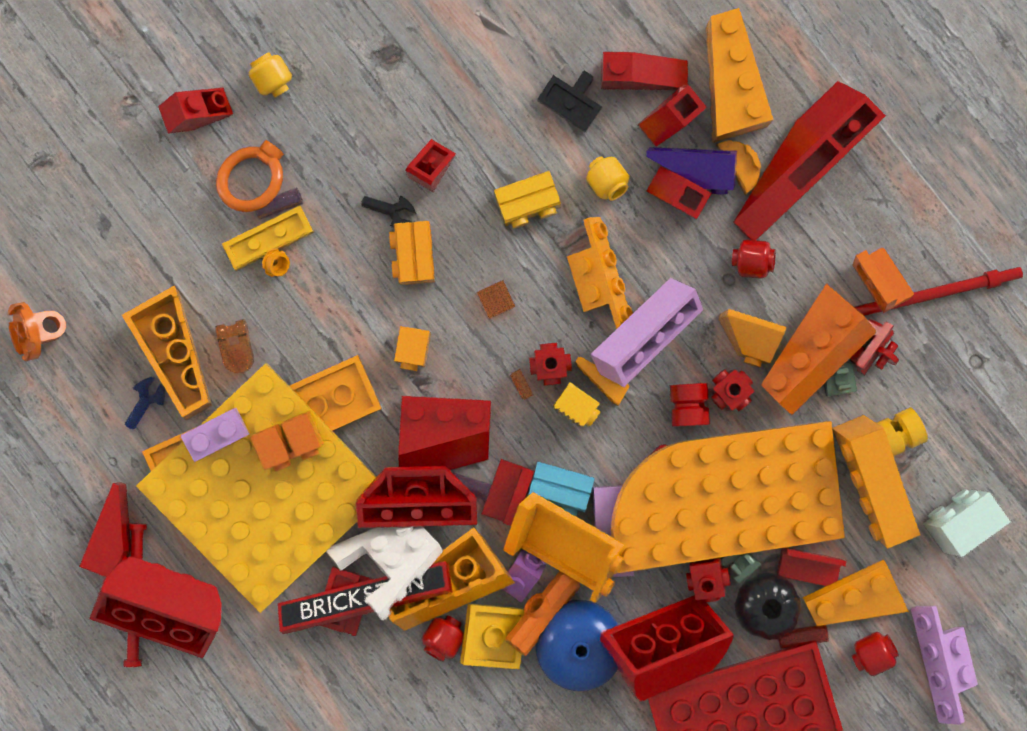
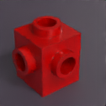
[529,343,572,386]
[708,369,755,412]
[686,558,731,602]

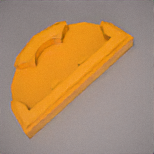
[716,140,761,195]

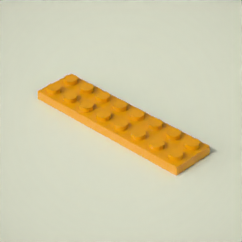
[142,355,382,471]

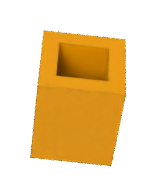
[394,326,431,371]

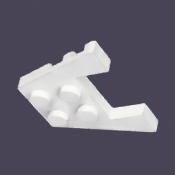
[326,526,443,621]

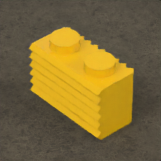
[553,383,600,427]

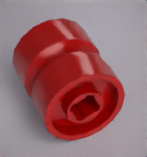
[669,383,710,427]

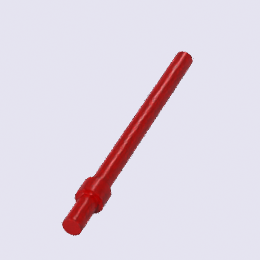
[854,267,1023,316]

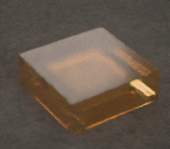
[477,280,515,319]
[510,369,533,400]

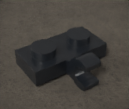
[537,70,602,133]

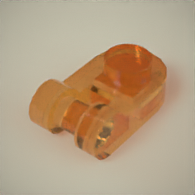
[215,319,254,374]

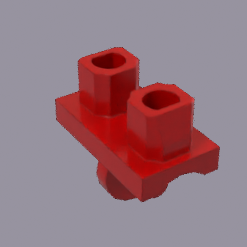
[849,319,899,376]

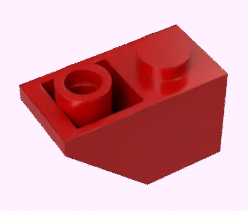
[637,85,707,147]
[158,87,233,134]
[646,166,712,220]

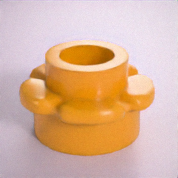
[262,248,290,277]

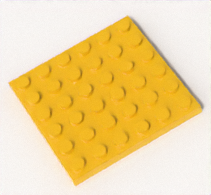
[136,363,376,613]

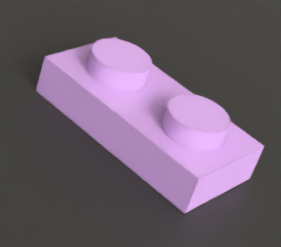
[180,407,250,462]

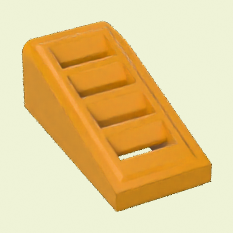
[575,356,630,406]

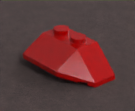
[356,466,477,528]

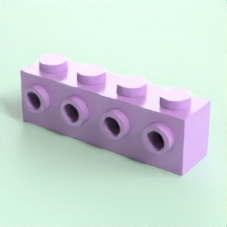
[591,278,703,387]

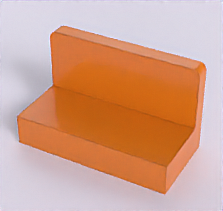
[853,248,914,313]

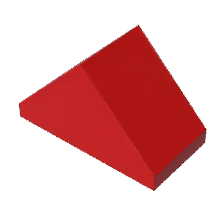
[405,139,456,192]

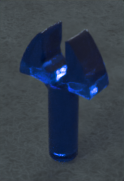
[125,377,165,429]

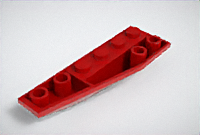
[733,81,886,240]

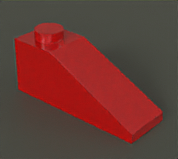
[601,52,688,90]
[79,482,131,578]

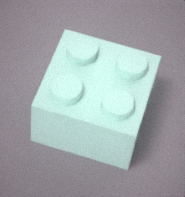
[923,489,1011,557]

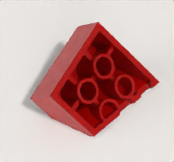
[398,396,492,470]

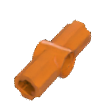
[505,571,581,656]

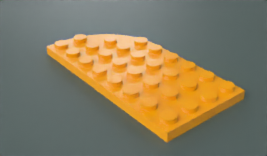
[611,421,845,573]

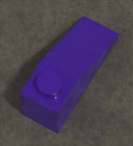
[646,147,737,195]

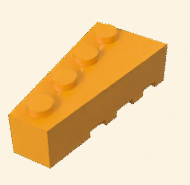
[706,8,774,143]

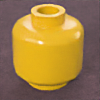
[248,52,292,98]
[586,157,630,201]

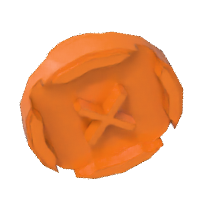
[8,302,66,361]

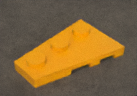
[803,560,909,626]

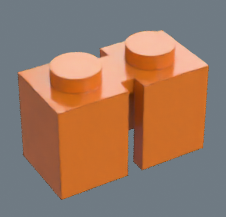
[250,411,323,472]

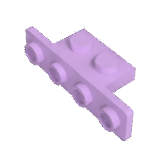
[911,606,978,725]

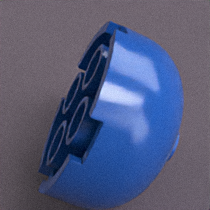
[535,600,619,691]

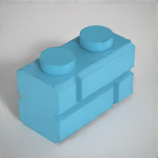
[528,461,595,516]

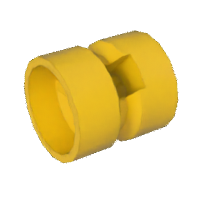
[876,407,928,457]

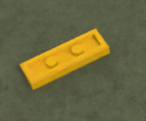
[222,205,314,271]

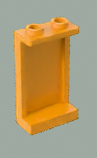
[503,492,625,603]

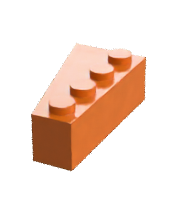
[761,283,877,415]

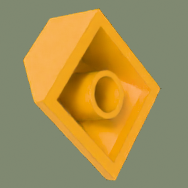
[718,309,786,368]

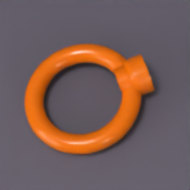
[216,140,284,212]

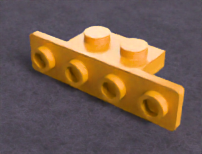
[567,217,633,329]

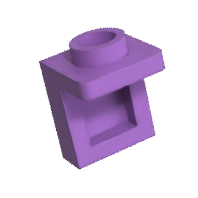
[502,549,546,603]

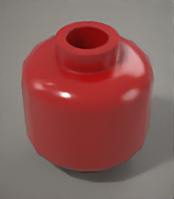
[732,240,776,279]
[421,615,464,662]
[851,632,899,676]

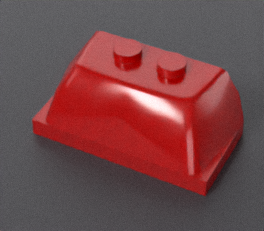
[89,557,222,658]
[600,595,734,701]

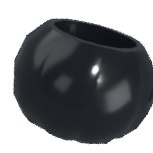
[734,573,801,640]

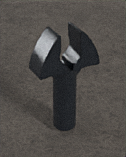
[361,196,416,228]

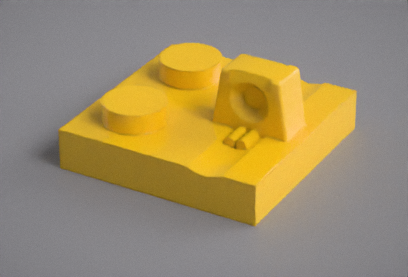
[460,603,525,669]

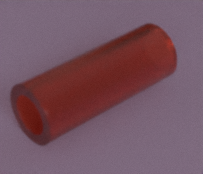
[778,625,829,649]

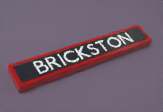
[277,561,453,634]

